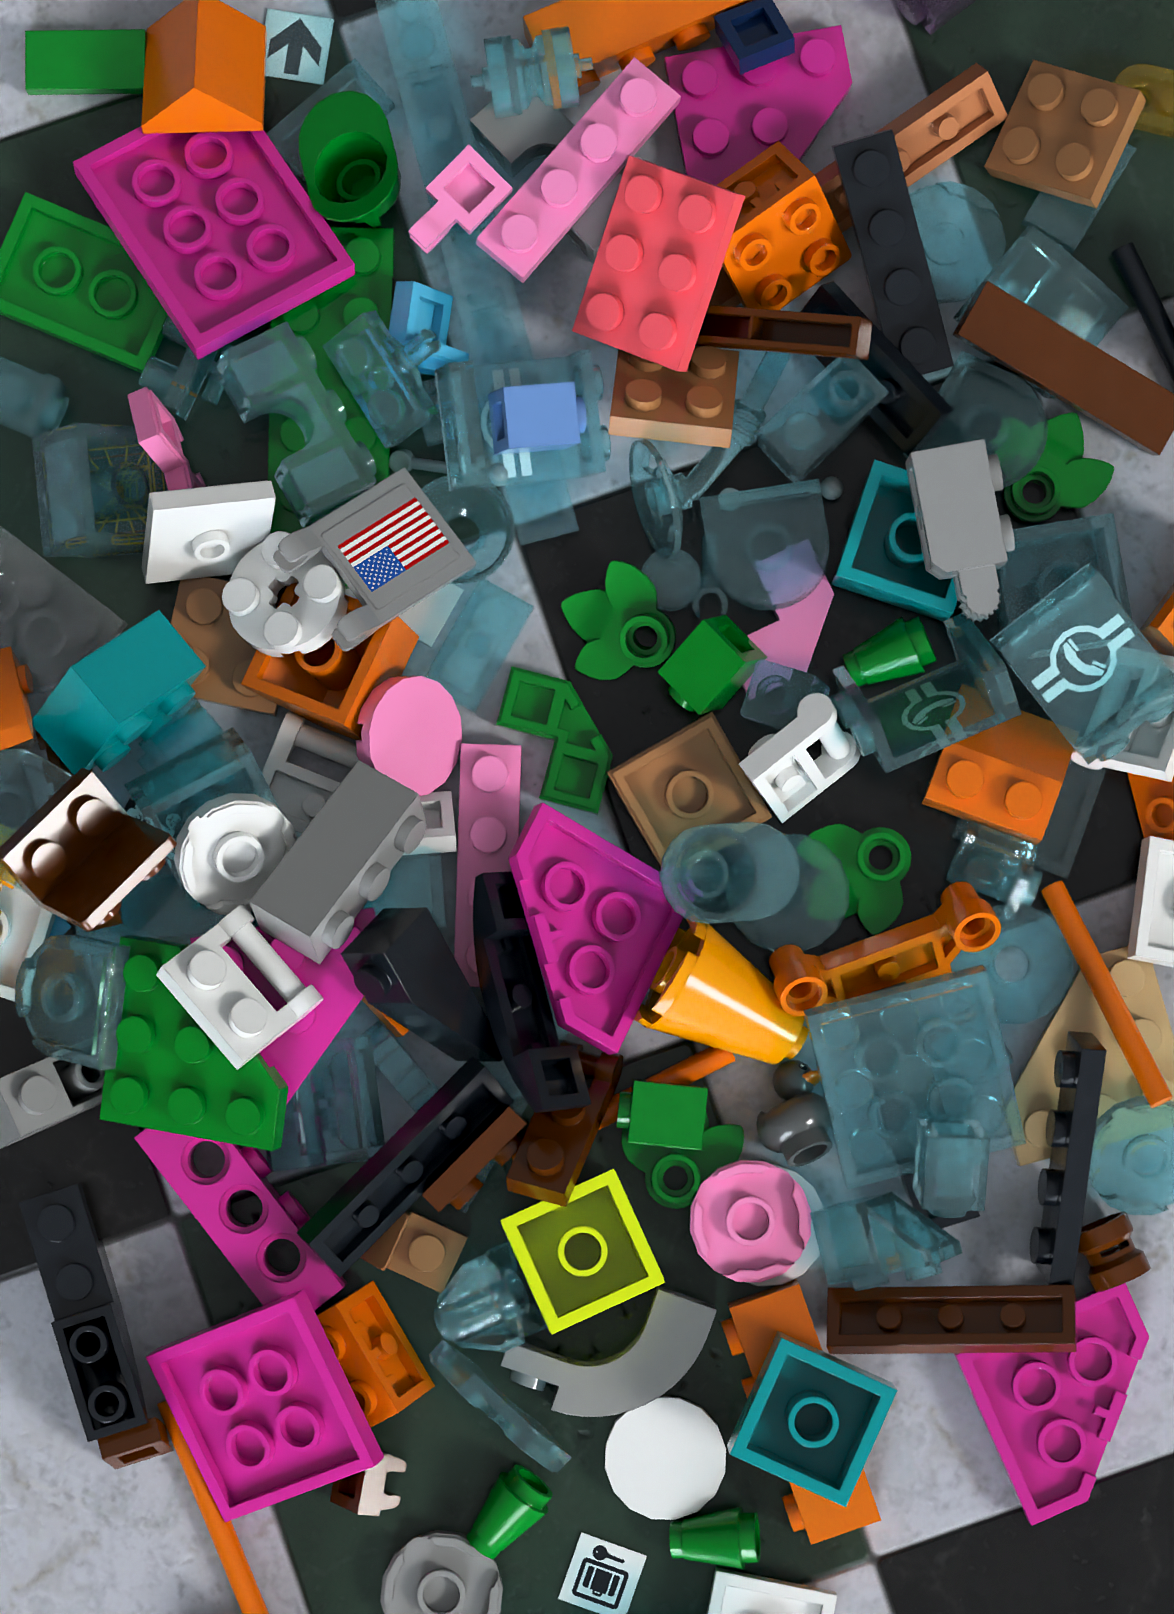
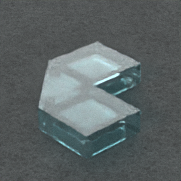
[429,1340,572,1473]

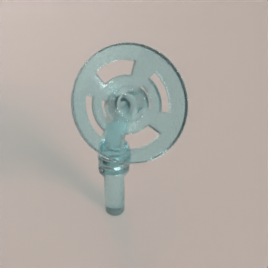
[629,352,791,559]

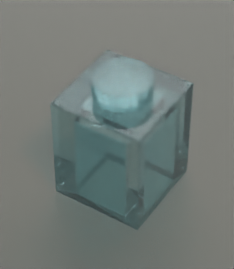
[913,1119,990,1218]

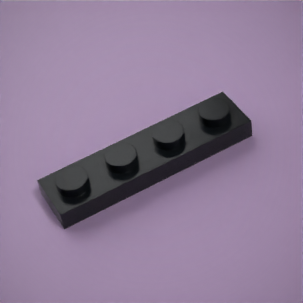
[832,129,954,375]
[1030,1031,1107,1285]
[297,1056,514,1278]

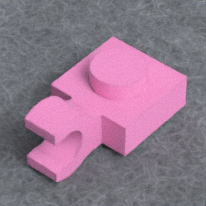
[408,144,513,254]

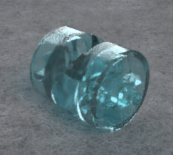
[470,26,593,119]

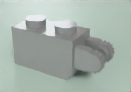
[905,439,1015,622]

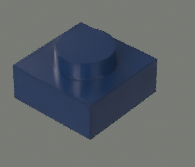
[714,0,795,75]

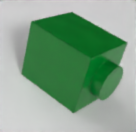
[658,615,767,715]
[616,1079,708,1150]

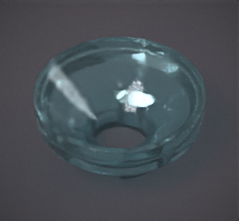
[422,474,515,585]

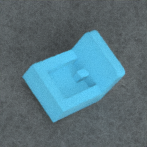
[385,281,469,376]

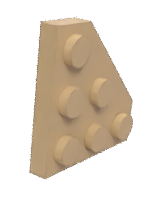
[1001,945,1174,1166]

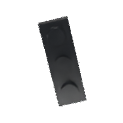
[800,281,954,456]

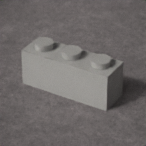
[249,760,427,964]

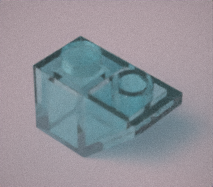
[755,358,889,486]
[810,1192,962,1291]

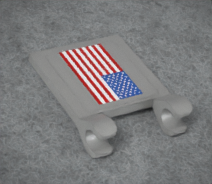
[273,467,477,651]

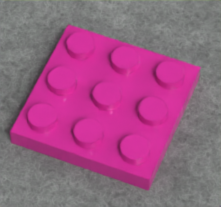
[145,1289,384,1522]

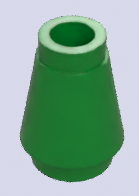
[842,616,937,688]
[466,1464,553,1559]
[669,1506,761,1569]

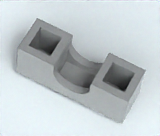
[470,71,625,264]

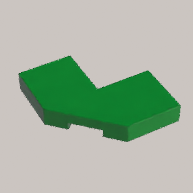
[496,666,613,815]

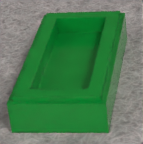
[25,29,146,95]

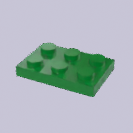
[0,192,171,376]

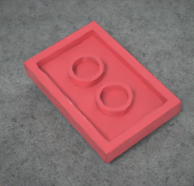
[572,156,745,372]

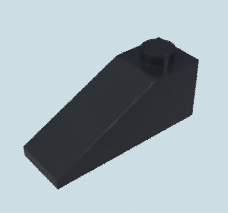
[341,907,503,1062]

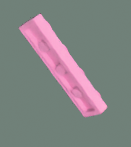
[476,57,681,283]
[454,743,522,987]

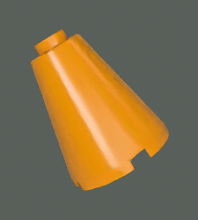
[634,914,808,1065]

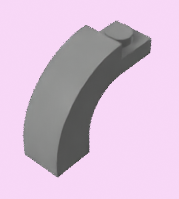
[501,1286,717,1417]

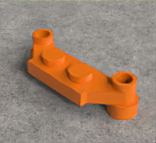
[769,881,1001,1016]

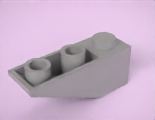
[0,1032,109,1149]

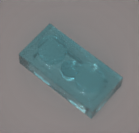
[425,577,534,713]

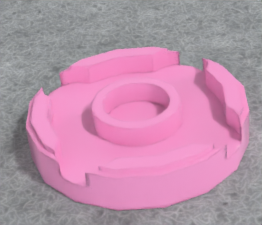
[356,675,462,796]
[689,1160,811,1283]

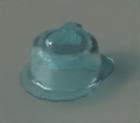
[659,822,800,924]

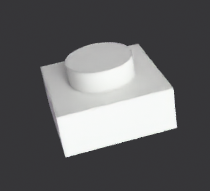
[402,791,457,856]

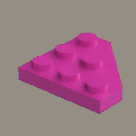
[664,25,852,185]
[508,802,695,1055]
[190,907,376,1105]
[954,1283,1149,1526]

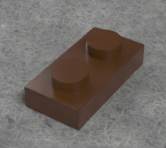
[422,1105,528,1212]

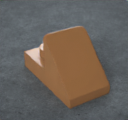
[360,1209,469,1294]

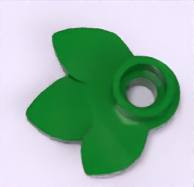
[995,412,1114,523]
[561,560,676,680]
[797,824,911,935]
[621,1113,744,1209]

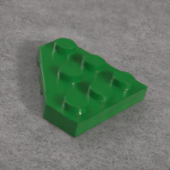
[99,934,289,1151]

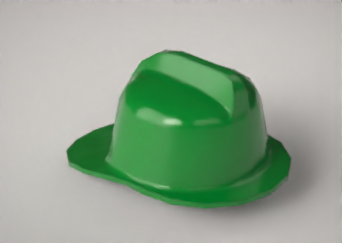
[299,90,401,228]

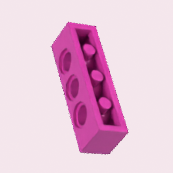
[134,1128,348,1311]

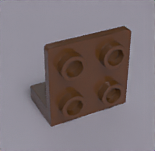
[0,767,177,931]

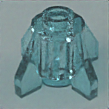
[434,1241,547,1352]

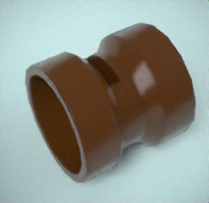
[1078,1211,1151,1292]

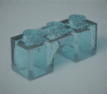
[215,321,377,528]

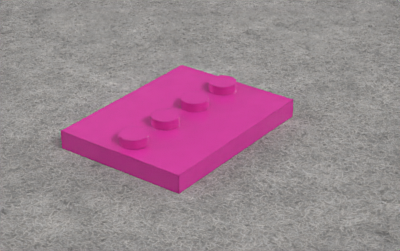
[73,126,355,360]

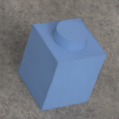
[488,382,586,455]

